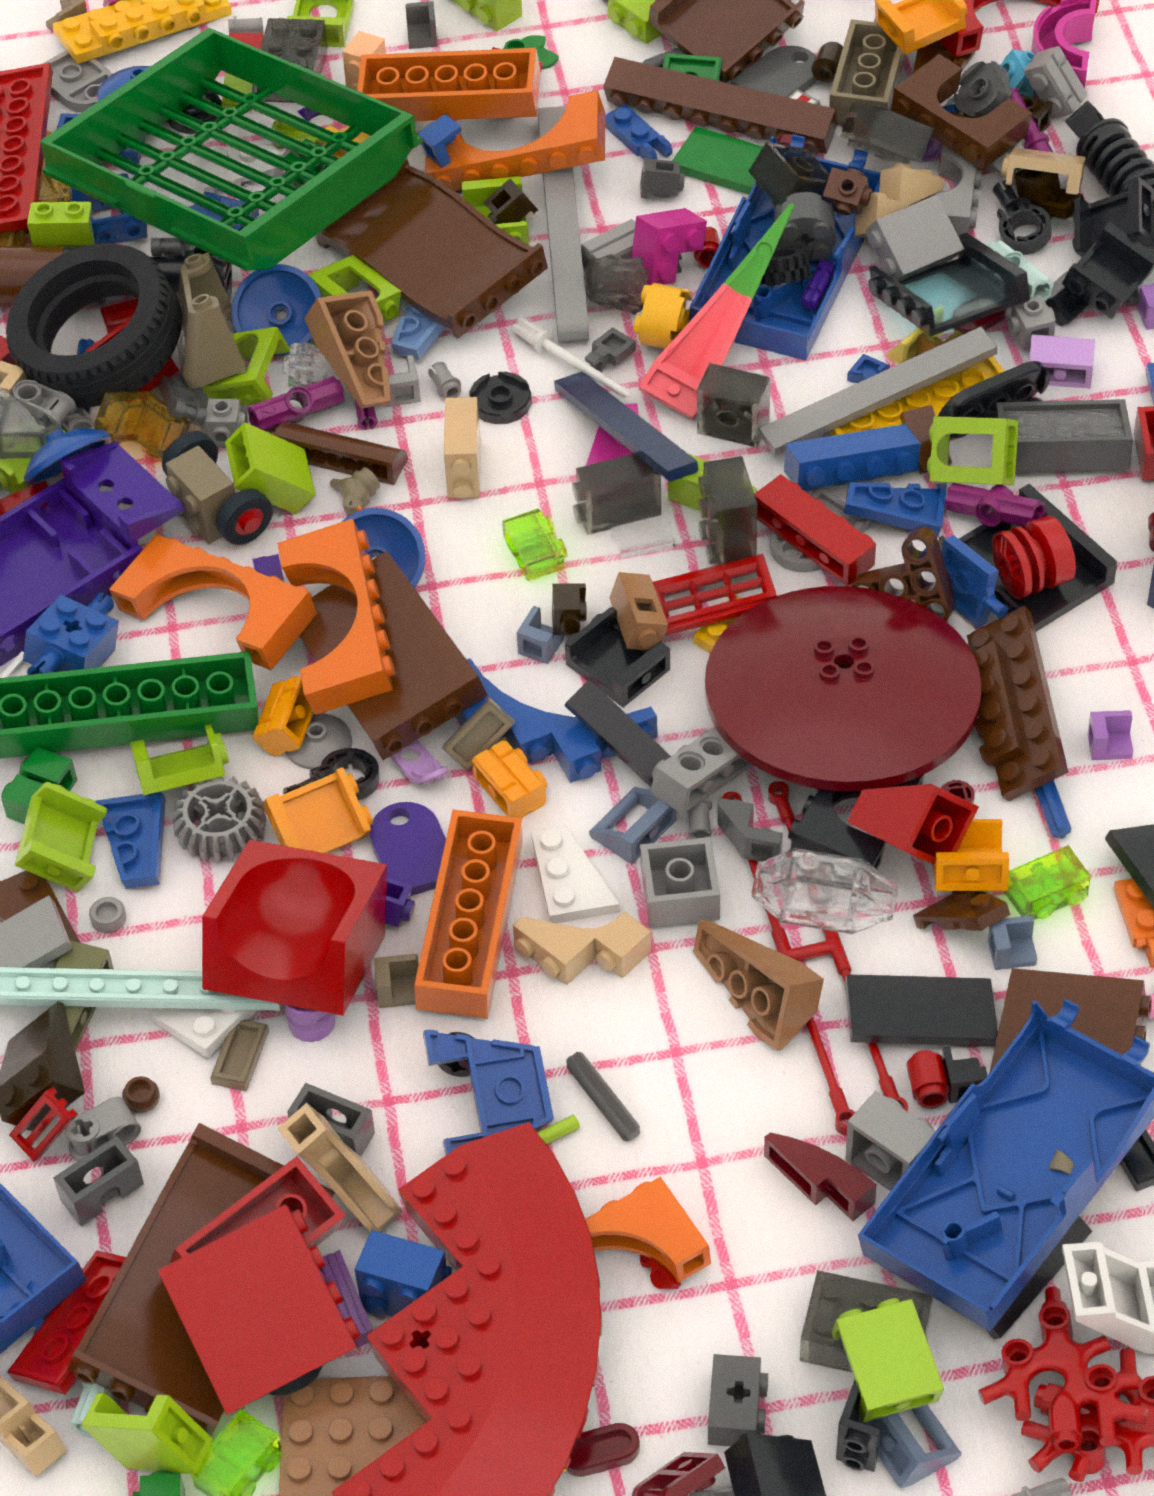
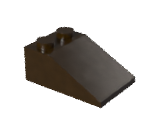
[0,1001,85,1131]

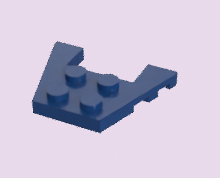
[423,1029,554,1156]

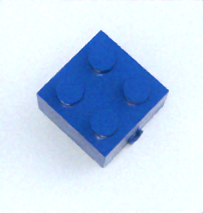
[354,1230,452,1317]

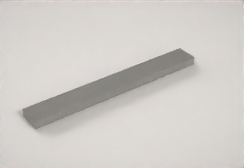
[759,327,997,456]

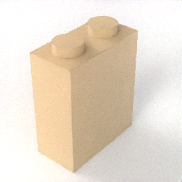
[444,397,481,499]

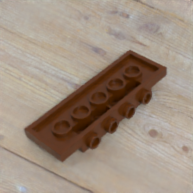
[966,606,1069,802]

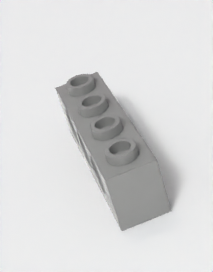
[650,727,753,815]

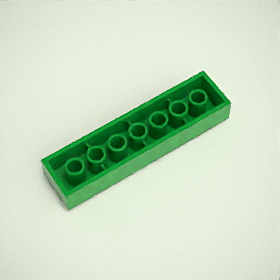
[0,651,259,758]

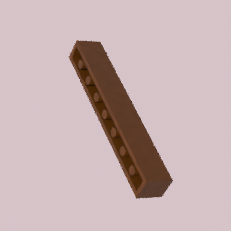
[603,57,838,154]

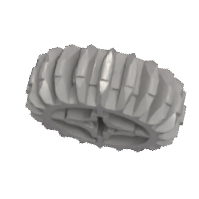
[172,776,267,864]

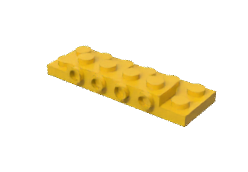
[53,0,232,64]

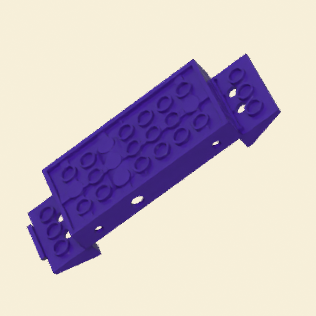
[0,442,185,666]

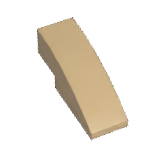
[0,1376,67,1477]

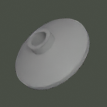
[286,714,352,770]

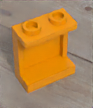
[875,0,967,55]
[263,767,373,853]

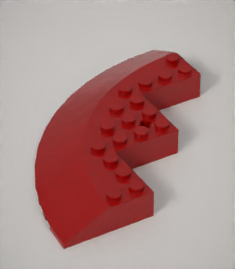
[332,1122,602,1496]

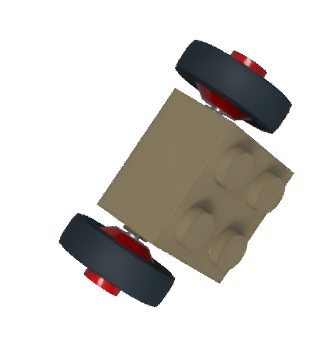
[162,431,273,545]

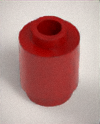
[906,1050,950,1108]

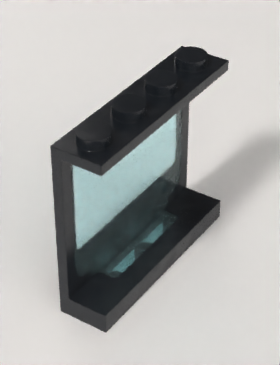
[868,232,1030,336]

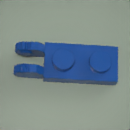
[605,104,673,159]

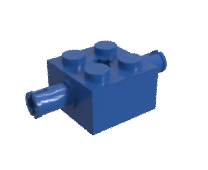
[23,593,119,675]

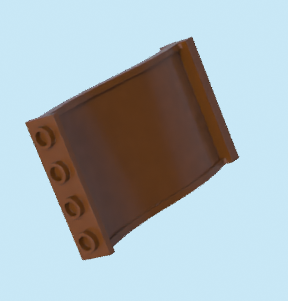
[315,159,548,339]
[67,1123,335,1436]

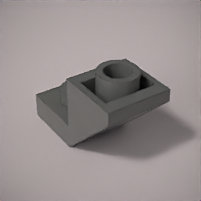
[718,798,783,865]

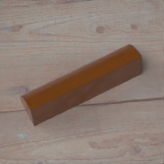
[273,422,408,485]

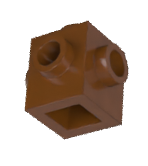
[823,167,872,215]

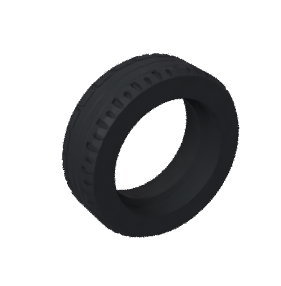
[6,243,182,408]

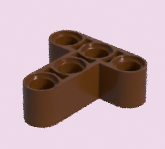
[851,526,955,622]

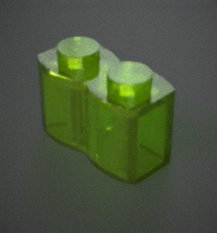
[502,508,567,581]

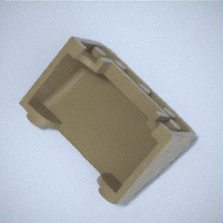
[177,252,247,388]

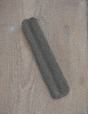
[566,1052,640,1142]

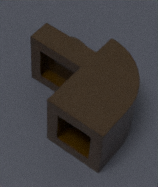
[1014,169,1084,220]

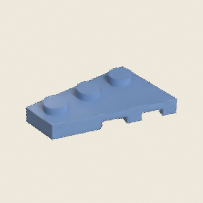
[391,302,446,360]

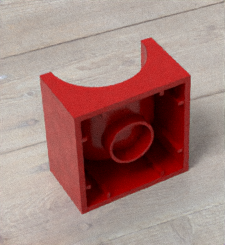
[202,840,387,1016]

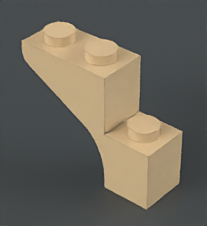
[855,163,945,239]
[513,911,652,985]
[278,1103,403,1232]

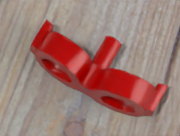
[640,1254,682,1289]

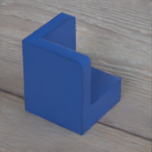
[417,114,462,168]

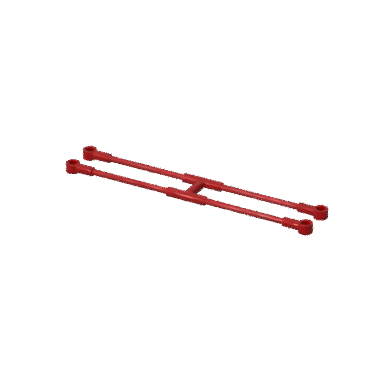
[722,781,908,1136]

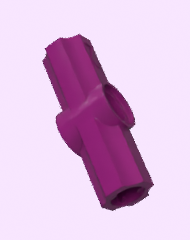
[247,376,345,431]
[945,483,1046,527]

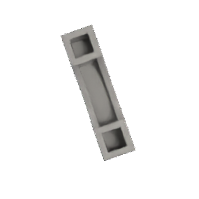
[936,145,982,235]

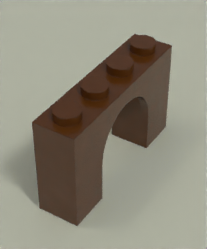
[891,54,1032,170]

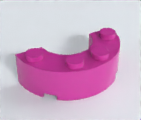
[1031,0,1096,89]

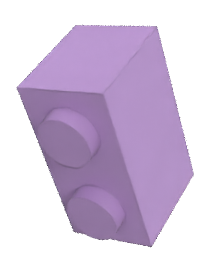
[1029,335,1095,389]

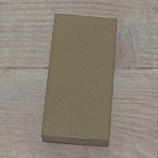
[442,697,515,771]
[210,1020,269,1092]

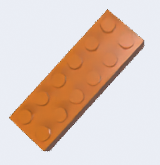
[357,48,541,121]
[414,809,523,1019]

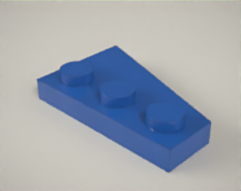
[843,482,947,537]
[95,791,166,889]

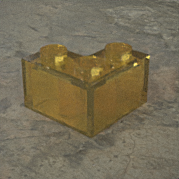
[93,391,191,459]

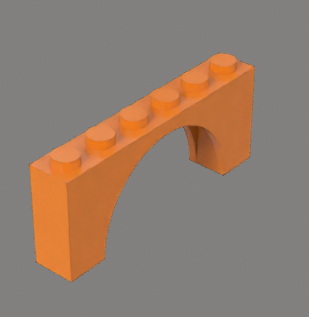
[425,90,605,191]
[277,518,395,715]
[109,534,318,670]
[585,1176,711,1283]

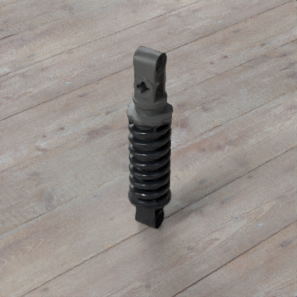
[1065,100,1154,248]

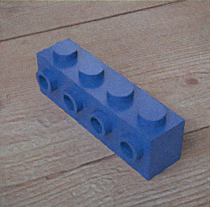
[784,424,920,491]

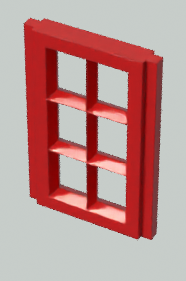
[652,554,777,636]

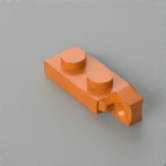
[1113,878,1154,968]

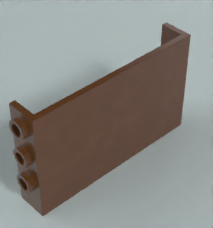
[299,551,488,761]

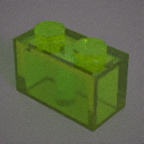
[1004,845,1091,920]
[191,1409,282,1496]

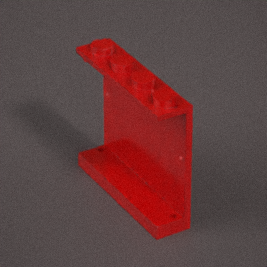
[157,1204,362,1416]

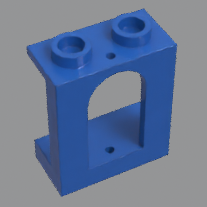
[69,173,148,244]

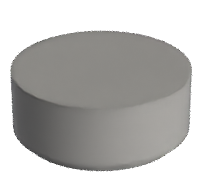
[89,897,126,933]

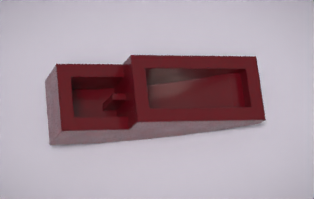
[764,1132,877,1221]

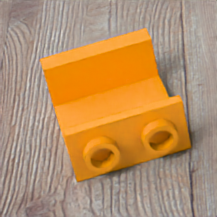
[932,819,1009,891]

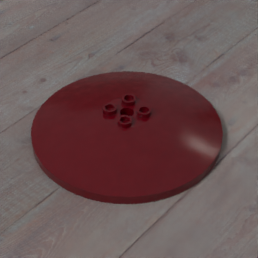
[705,586,981,791]

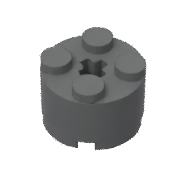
[774,192,836,262]

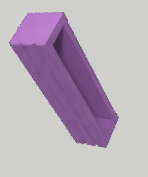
[321,1250,373,1347]

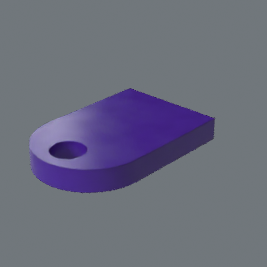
[370,802,446,896]

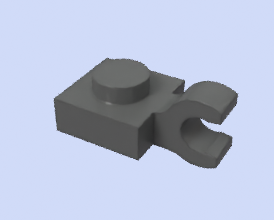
[585,327,636,373]

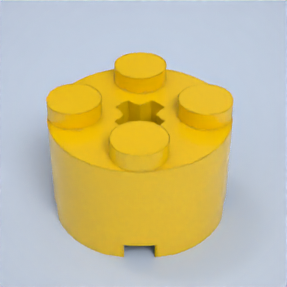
[634,283,693,349]

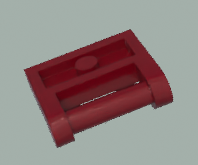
[632,1452,726,1496]

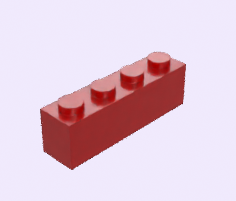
[753,474,876,586]

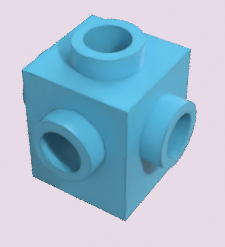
[1000,49,1036,98]

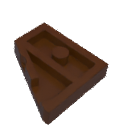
[913,891,1011,931]

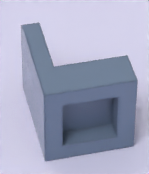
[516,606,564,664]
[988,915,1037,970]

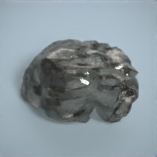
[584,254,650,315]

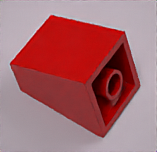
[847,784,979,865]

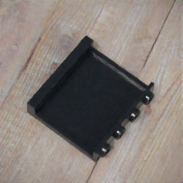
[938,484,1118,632]

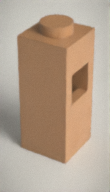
[609,572,668,650]

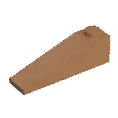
[304,290,391,409]
[693,919,824,1051]

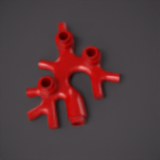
[978,1287,1148,1452]
[1021,1348,1154,1482]

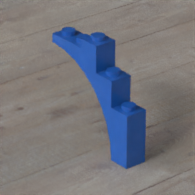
[456,658,658,783]

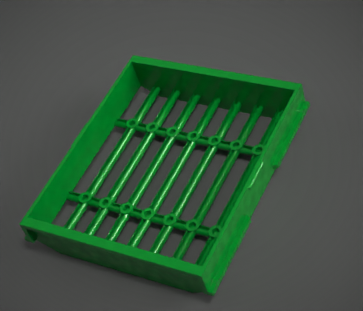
[40,27,422,271]

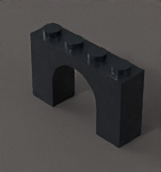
[788,774,925,888]

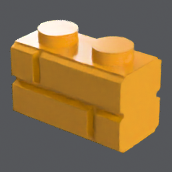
[252,676,314,757]
[472,740,548,818]

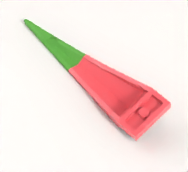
[639,203,794,420]

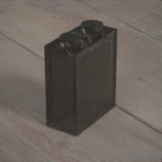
[572,454,662,535]

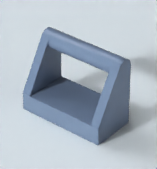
[589,787,676,865]
[858,1405,962,1488]

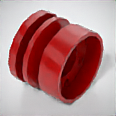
[992,516,1076,599]

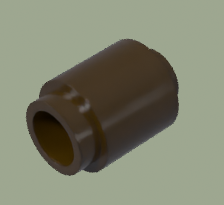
[811,41,843,83]

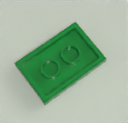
[672,126,769,194]

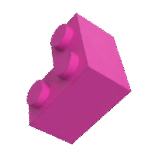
[629,208,707,286]

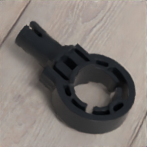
[993,180,1052,254]
[283,748,379,800]

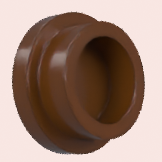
[122,1076,160,1113]

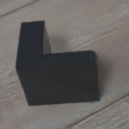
[942,1047,987,1104]

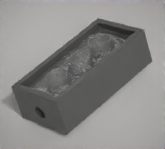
[995,399,1133,473]

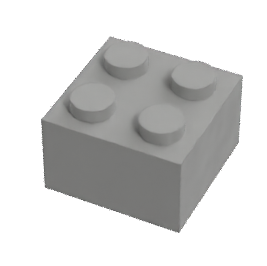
[640,837,720,927]
[845,1090,936,1191]

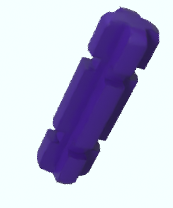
[801,260,834,310]

